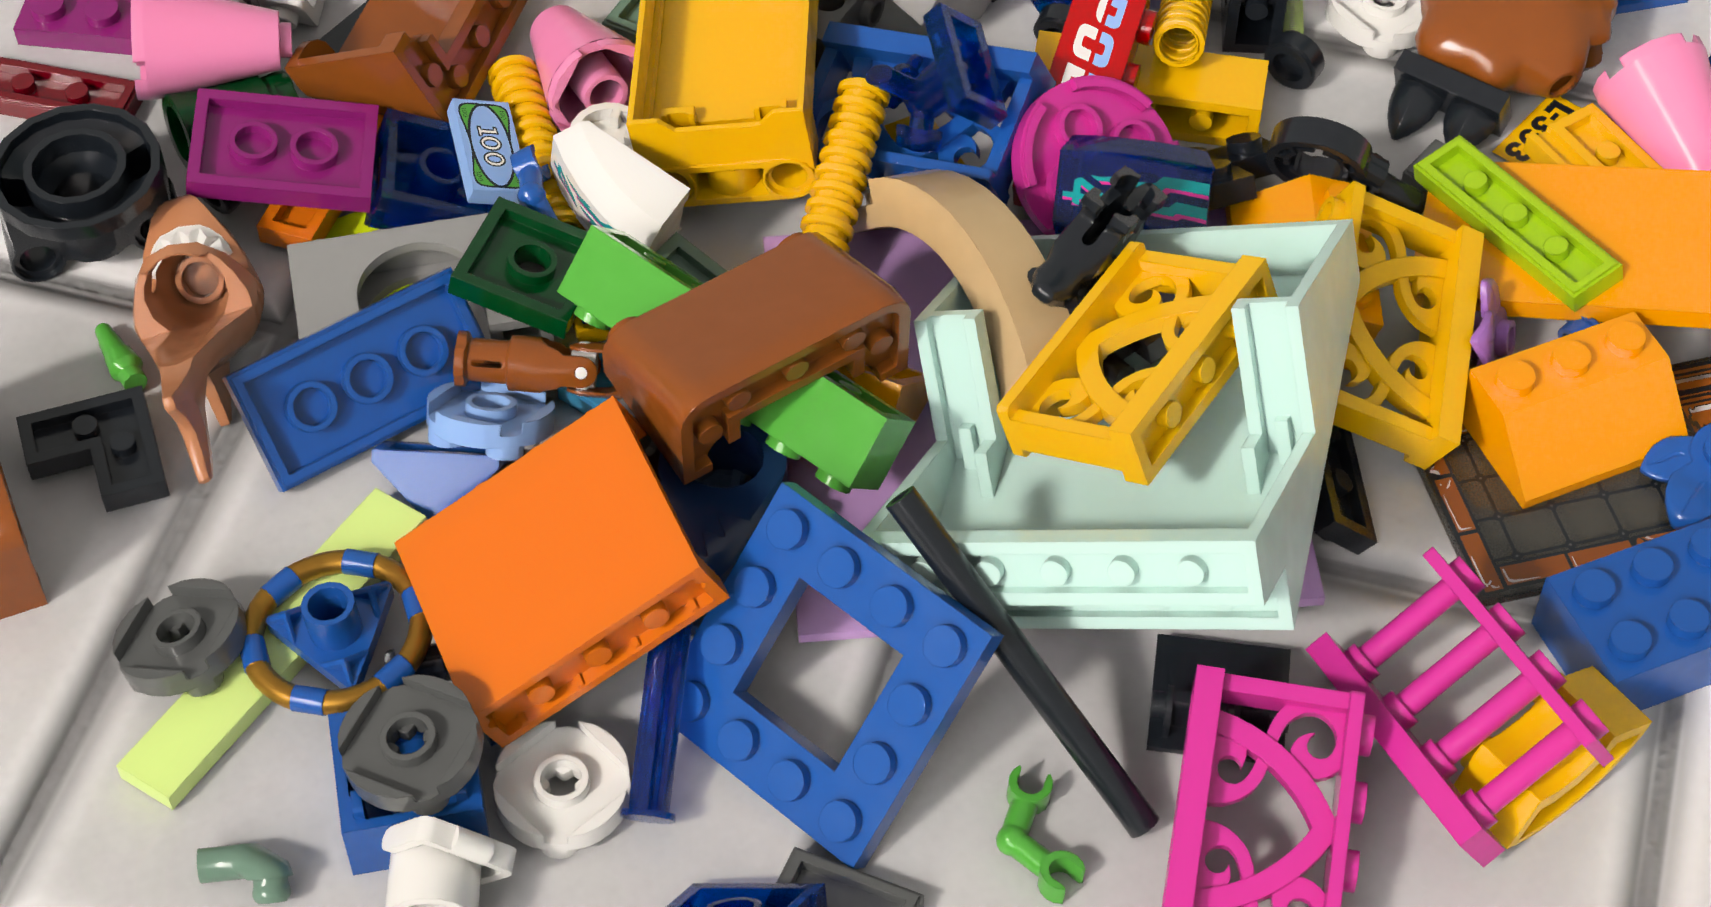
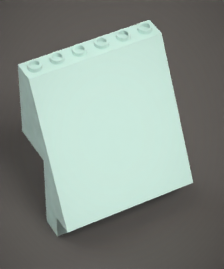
[862,219,1360,630]

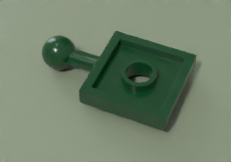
[448,196,587,339]

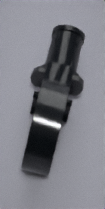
[1266,116,1427,215]

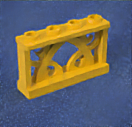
[1316,181,1484,470]
[996,241,1277,486]

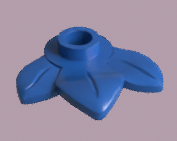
[1639,423,1711,530]

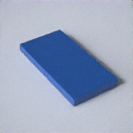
[222,267,485,492]

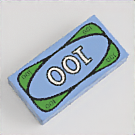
[447,98,520,205]

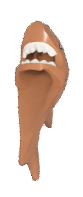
[133,194,264,484]

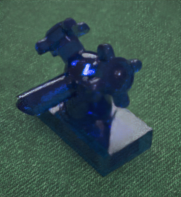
[866,2,1008,153]

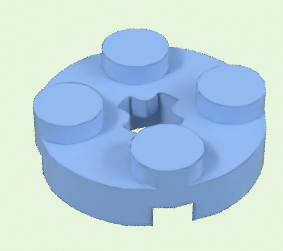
[426,382,555,461]

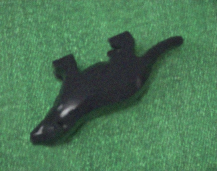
[1027,165,1168,309]

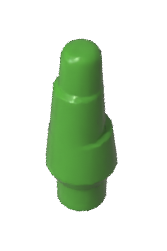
[95,323,148,389]

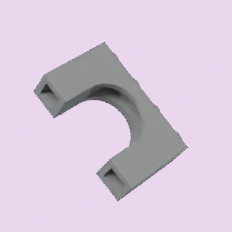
[287,213,554,341]

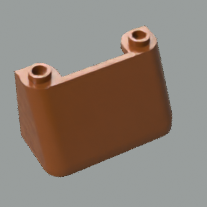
[284,0,528,127]
[602,232,911,485]

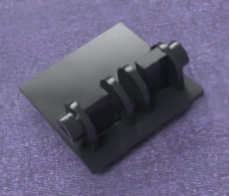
[1146,634,1291,763]

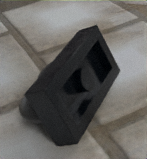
[1387,49,1511,146]

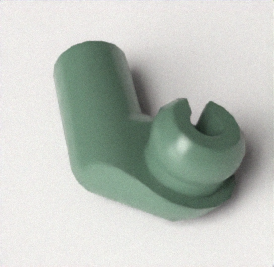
[197,843,293,904]

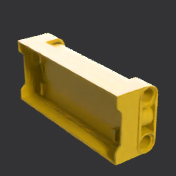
[626,0,819,207]

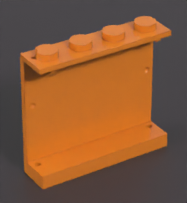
[394,396,730,748]

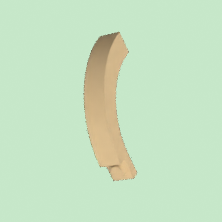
[852,169,1070,398]

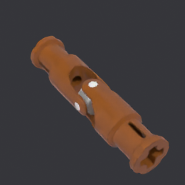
[453,330,622,400]

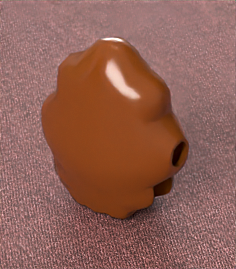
[1415,0,1618,98]

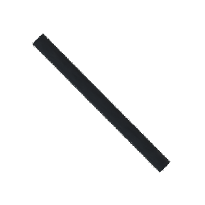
[886,486,1159,838]

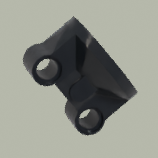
[0,103,177,282]

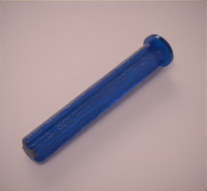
[620,553,699,824]

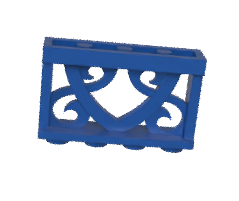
[813,21,1056,206]

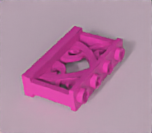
[1162,664,1375,907]

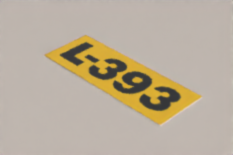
[1492,96,1581,163]

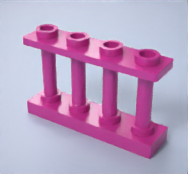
[1305,547,1615,868]

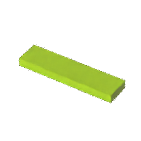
[1413,135,1623,312]

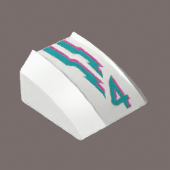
[550,121,690,252]

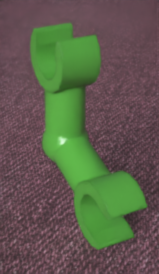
[996,765,1086,904]

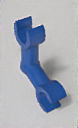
[510,144,558,220]

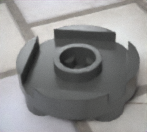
[112,578,247,697]
[338,675,484,816]

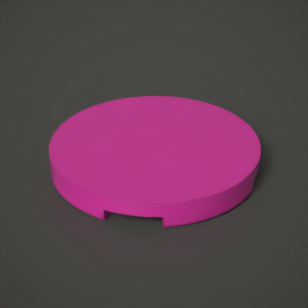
[1011,75,1184,235]

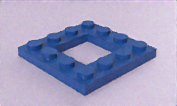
[652,482,1004,869]

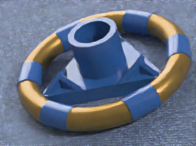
[240,548,433,716]

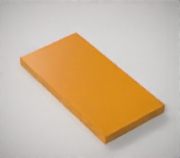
[1410,162,1711,329]

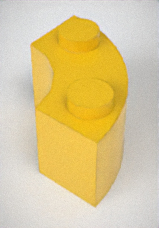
[1453,666,1652,849]

